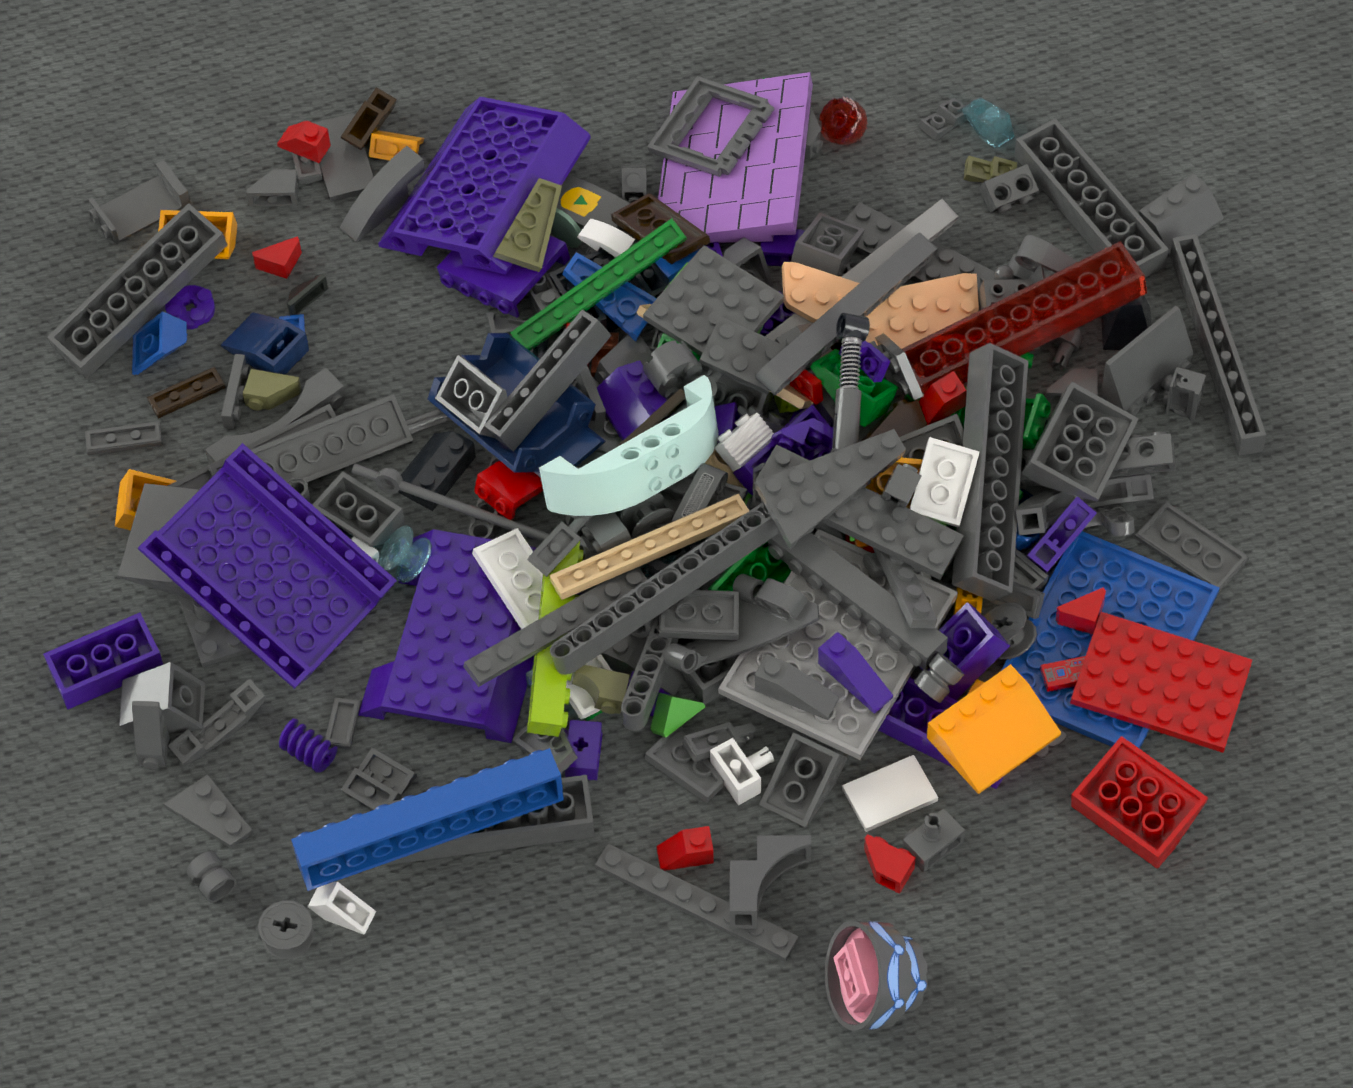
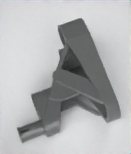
[1007,235,1114,371]

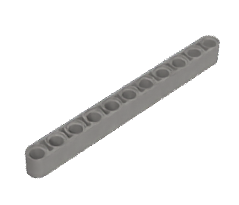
[765,199,959,341]

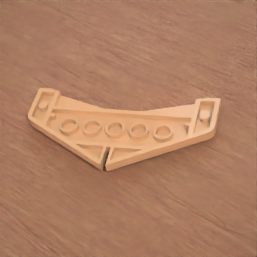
[782,262,979,352]

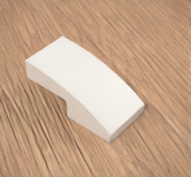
[577,219,635,257]

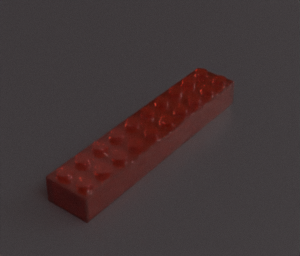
[902,241,1147,399]

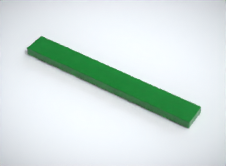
[510,218,687,351]

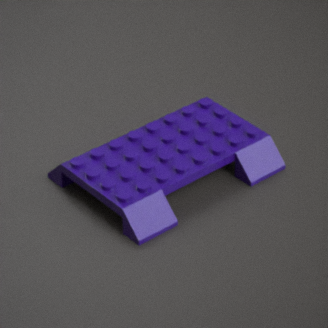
[358,529,536,743]

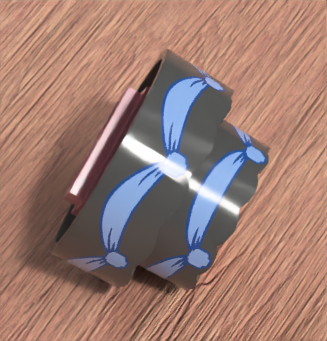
[825,921,928,1031]

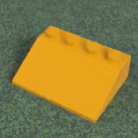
[927,664,1061,794]

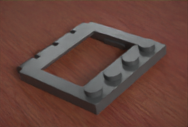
[647,76,774,177]

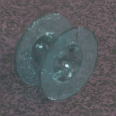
[378,526,432,583]

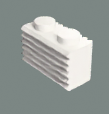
[714,413,774,471]

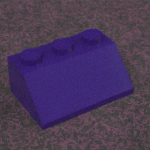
[597,360,675,441]
[920,602,1010,700]

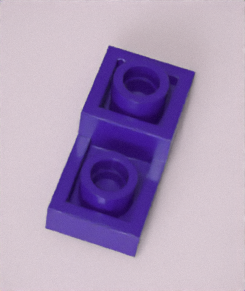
[839,341,890,382]

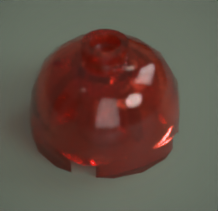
[819,97,868,146]

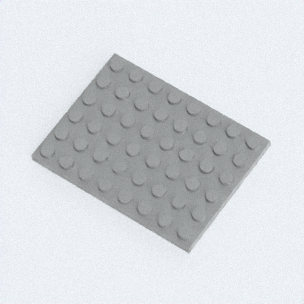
[718,529,958,760]

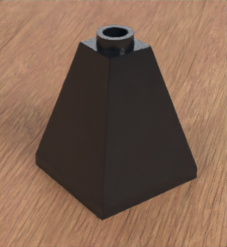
[1101,287,1152,350]

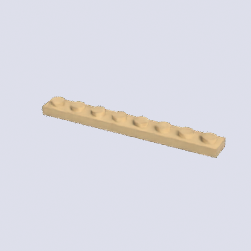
[550,494,749,600]

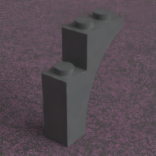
[730,835,811,929]

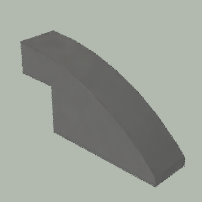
[340,146,425,242]

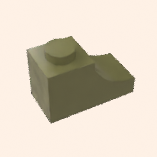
[572,665,629,714]

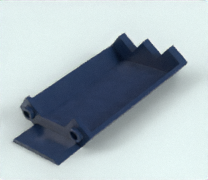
[428,333,606,478]

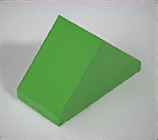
[651,693,705,738]

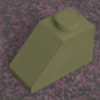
[243,369,301,411]

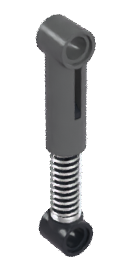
[830,313,870,453]

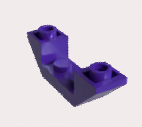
[771,418,833,452]

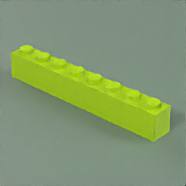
[527,542,584,737]

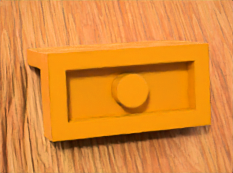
[369,130,424,161]

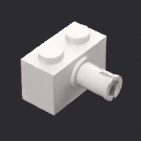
[710,738,774,805]

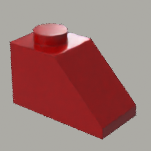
[277,121,331,163]
[918,371,967,425]
[656,826,714,871]

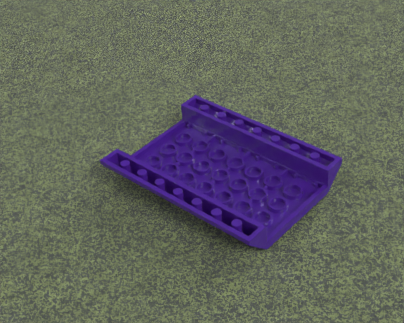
[138,443,397,689]

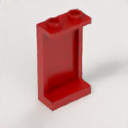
[474,460,544,520]

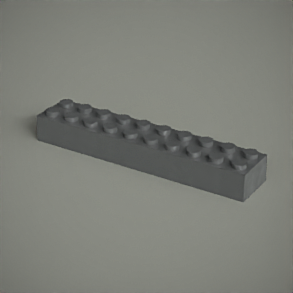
[952,343,1028,601]

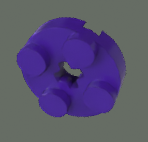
[165,285,215,330]

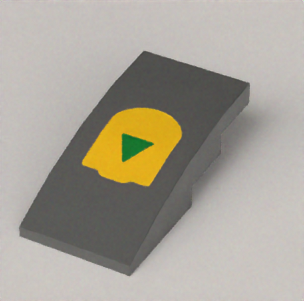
[557,175,630,231]

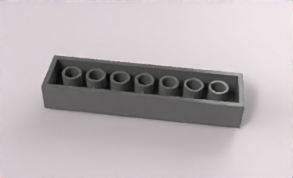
[1014,118,1169,288]
[47,203,227,379]
[373,775,595,866]

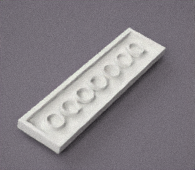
[472,528,612,720]

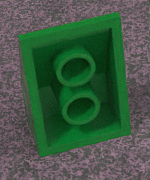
[810,349,898,427]

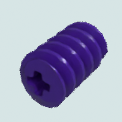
[279,718,337,773]

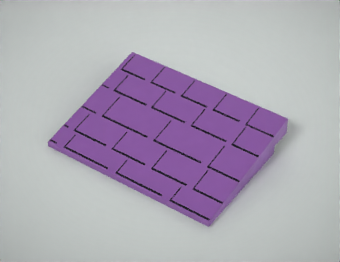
[658,72,813,243]

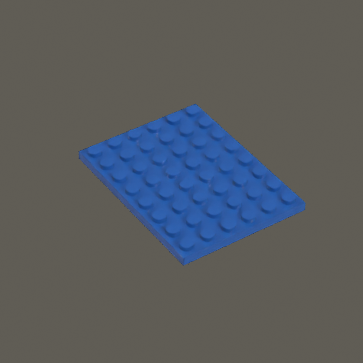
[1001,531,1220,749]

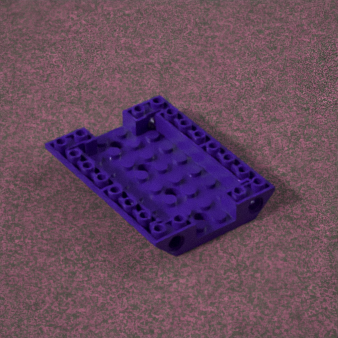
[378,97,591,275]

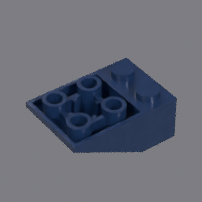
[221,312,309,375]

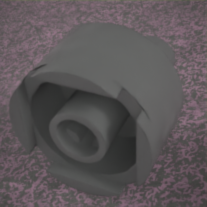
[643,340,702,400]

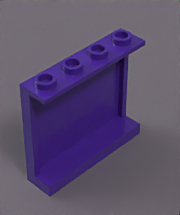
[437,236,570,318]

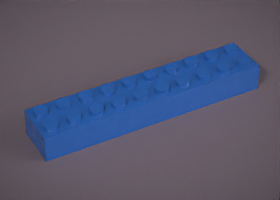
[291,748,564,891]

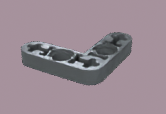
[1049,504,1135,536]

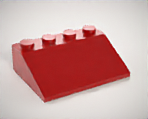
[1071,736,1208,869]

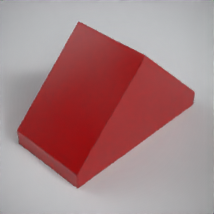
[252,236,302,279]
[1056,587,1106,634]

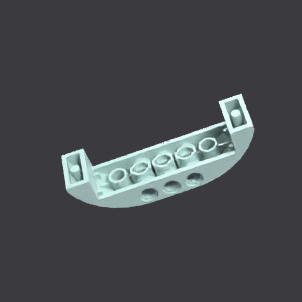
[539,375,719,516]

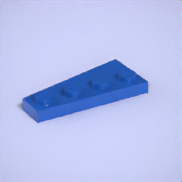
[563,252,657,342]

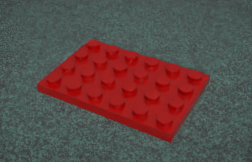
[1070,612,1253,753]

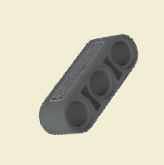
[672,463,728,522]

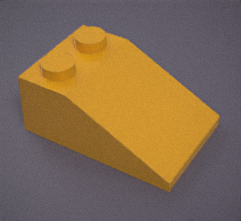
[115,469,176,530]

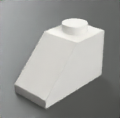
[308,882,376,934]

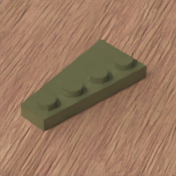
[493,178,562,272]

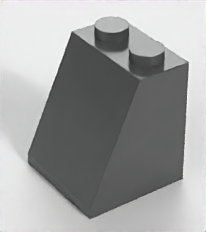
[119,662,205,734]

